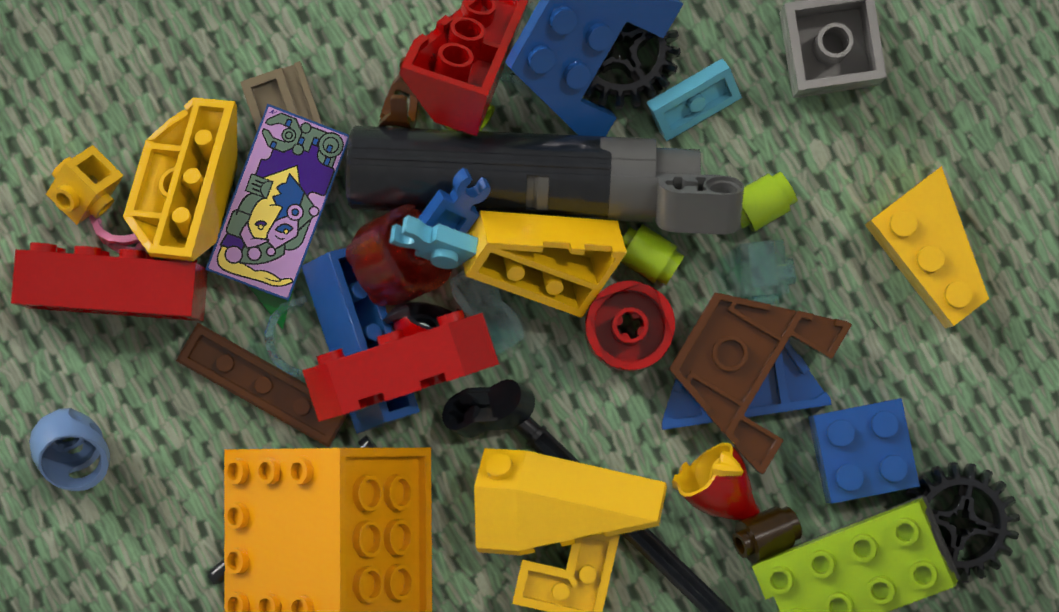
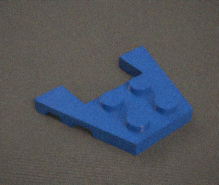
[505,0,683,136]

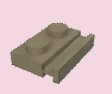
[240,61,323,130]

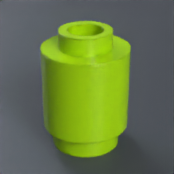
[740,171,798,232]
[621,224,684,285]

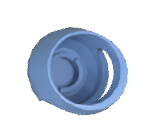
[29,408,110,491]

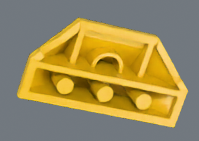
[123,97,238,261]

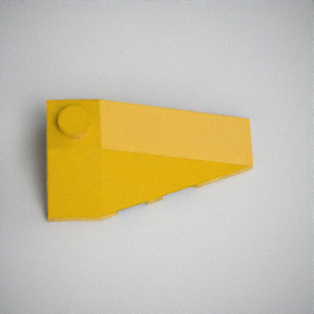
[474,448,667,556]

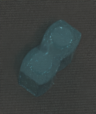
[450,271,527,356]

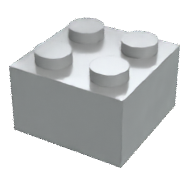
[779,0,887,98]

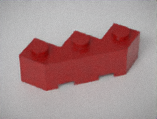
[302,309,499,422]

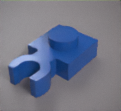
[418,168,491,233]

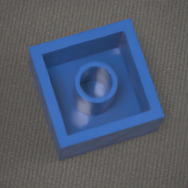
[808,398,920,504]

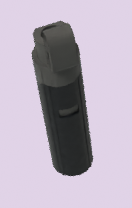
[346,126,744,234]

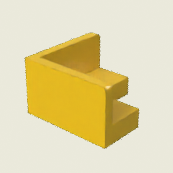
[512,534,620,612]

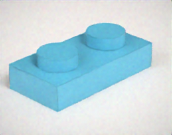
[646,58,742,141]

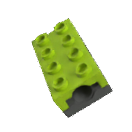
[752,495,960,612]

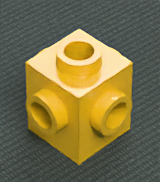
[45,145,124,225]

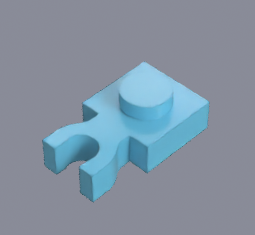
[389,215,478,269]

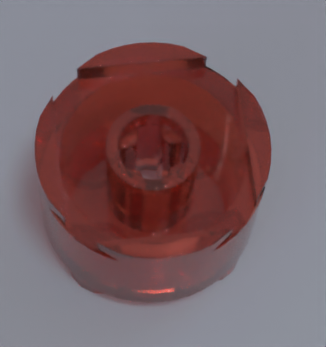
[346,204,452,306]

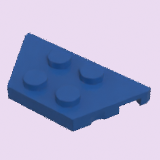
[661,340,832,430]

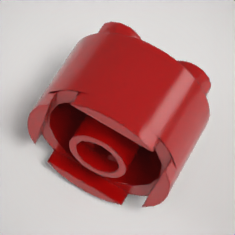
[585,280,675,372]

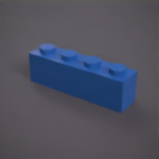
[301,244,420,434]

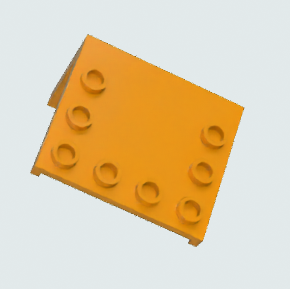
[224,447,432,612]

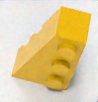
[865,166,989,329]
[463,210,627,318]

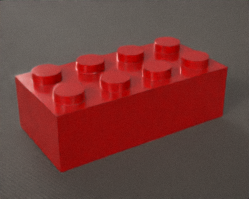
[11,242,208,322]

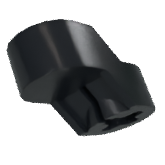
[442,379,535,438]

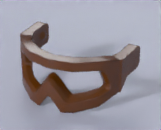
[377,57,418,128]

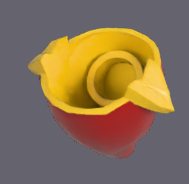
[672,442,760,521]

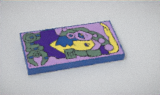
[205,104,349,301]

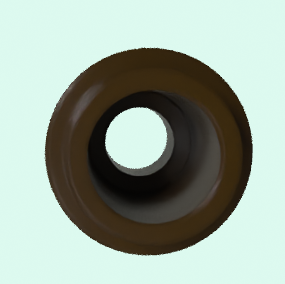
[732,506,802,563]

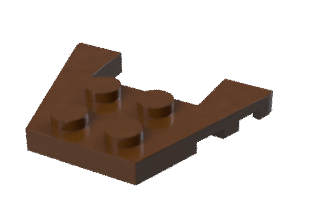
[668,292,852,475]

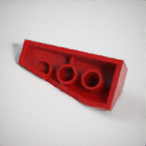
[399,0,529,136]

